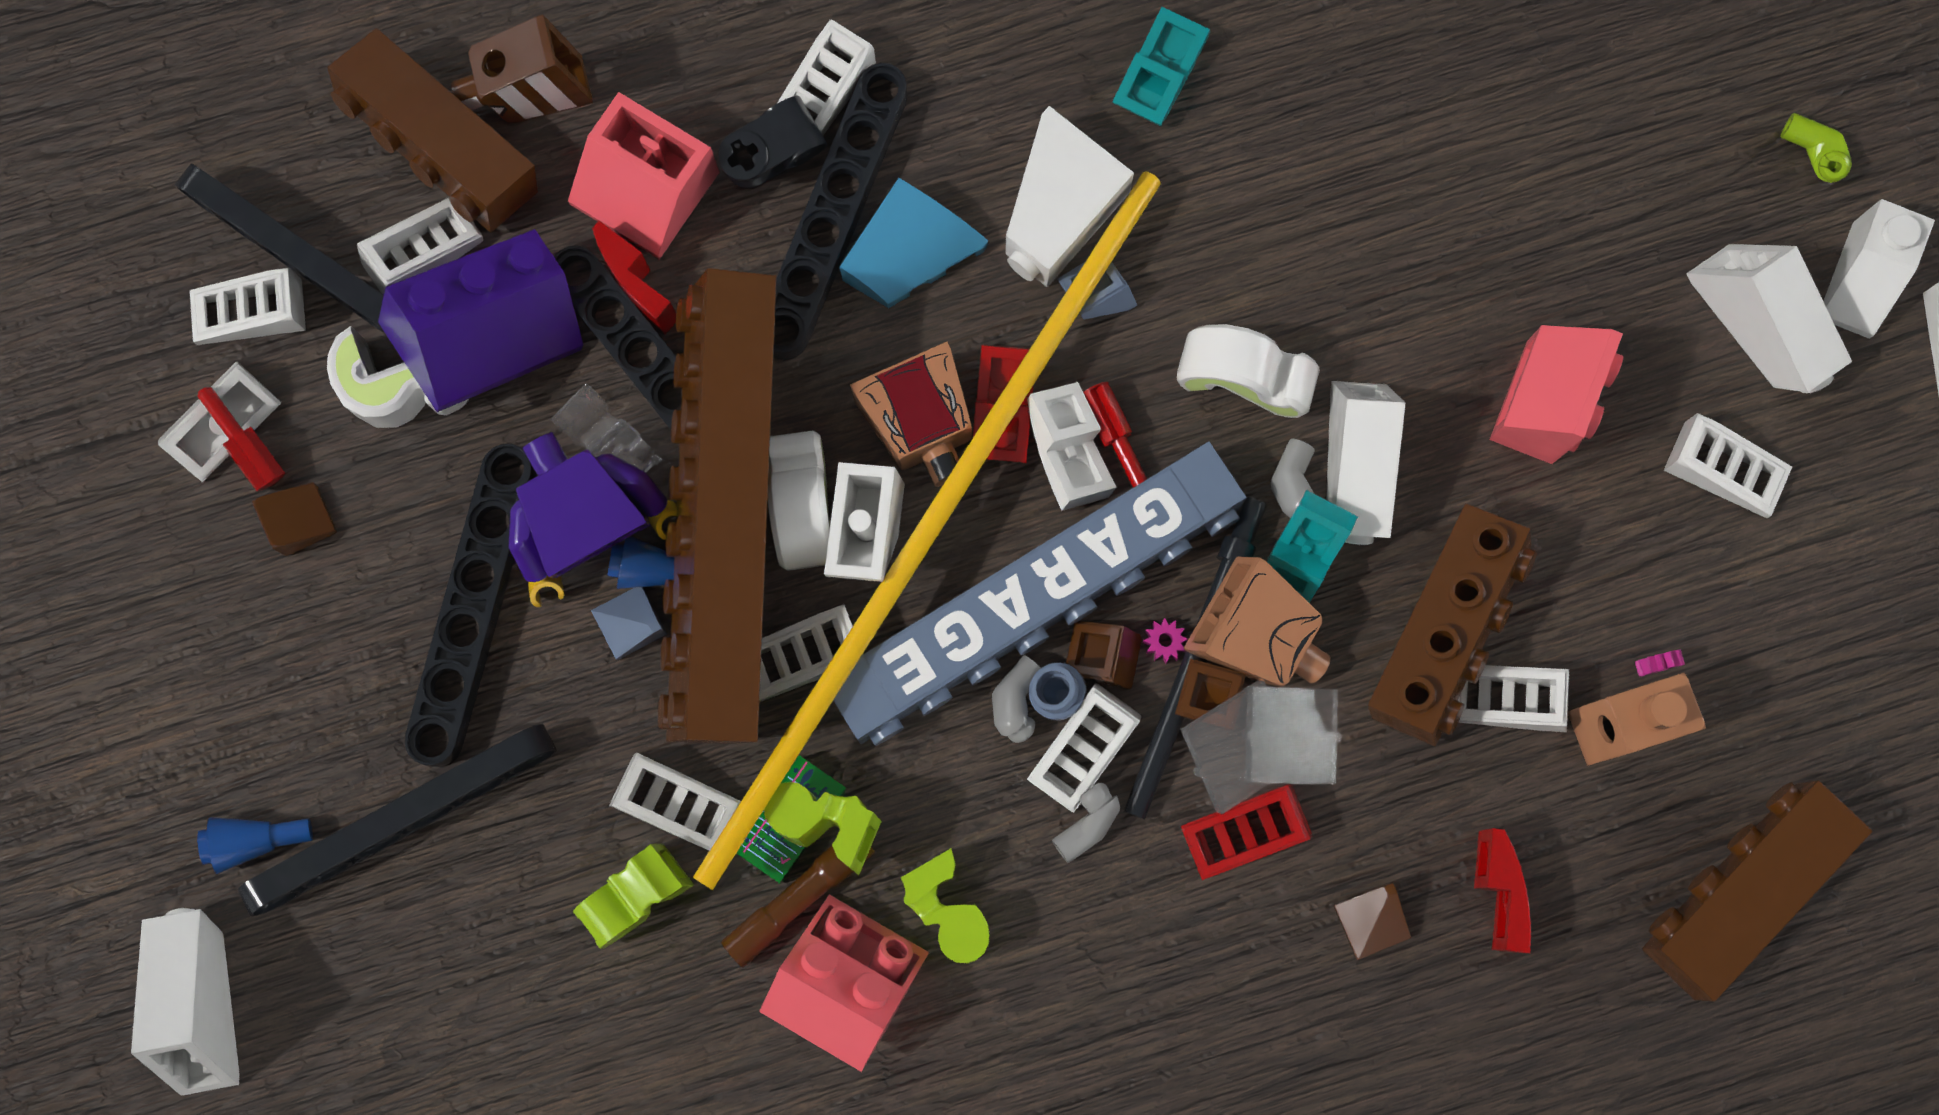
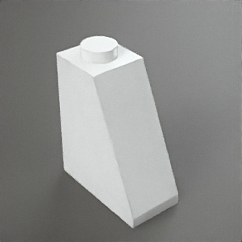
[1006,106,1134,287]
[1686,244,1852,393]
[1326,381,1406,545]
[131,908,239,1096]

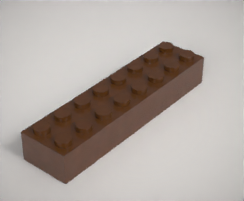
[658,268,776,744]

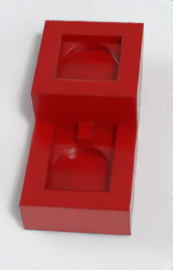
[592,221,676,335]
[973,344,1034,463]
[1474,828,1531,954]

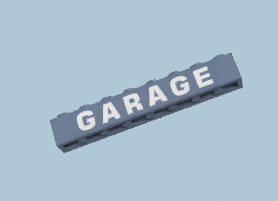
[833,442,1247,746]

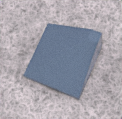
[1057,261,1137,320]
[591,587,667,661]

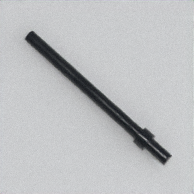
[1124,497,1267,820]

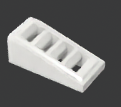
[778,20,876,136]
[357,198,483,295]
[190,268,306,345]
[1664,413,1792,518]
[759,604,863,702]
[1458,665,1569,732]
[1027,683,1141,813]
[609,753,741,851]

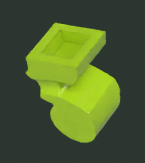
[764,782,882,875]
[573,844,694,950]
[901,848,989,963]

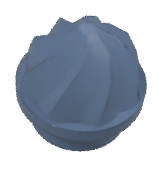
[1029,663,1086,720]

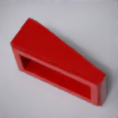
[1180,782,1313,880]

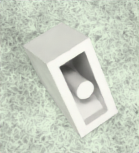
[1823,199,1935,339]
[824,462,905,582]

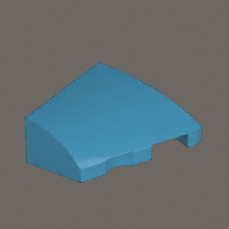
[840,178,988,308]

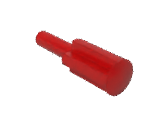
[1083,381,1147,488]
[197,386,286,492]

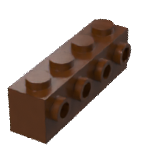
[327,28,538,233]
[1368,503,1537,747]
[1642,780,1873,1002]

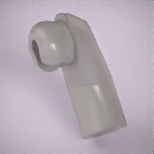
[1271,439,1315,518]
[992,655,1041,743]
[1052,783,1120,863]

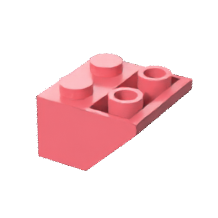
[568,92,719,259]
[1489,325,1623,464]
[759,894,929,1072]

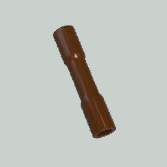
[721,845,876,968]

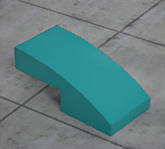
[1112,7,1210,126]
[1266,490,1358,603]

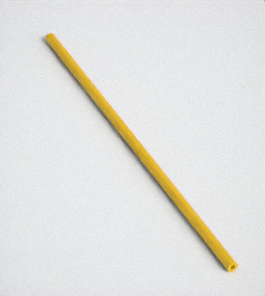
[693,172,1161,890]

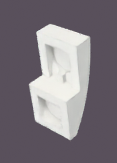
[1027,382,1117,511]

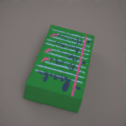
[737,755,847,884]

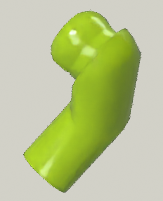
[1780,113,1852,183]

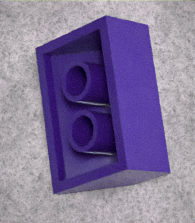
[378,229,583,412]

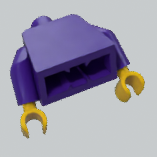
[509,432,677,607]

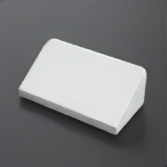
[158,362,281,482]

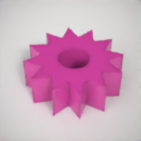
[1142,618,1188,664]
[1635,649,1685,677]

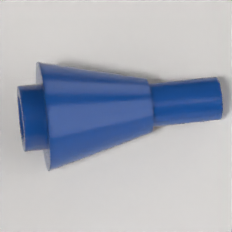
[608,536,675,589]
[197,817,313,874]

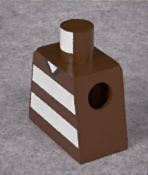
[451,14,593,123]

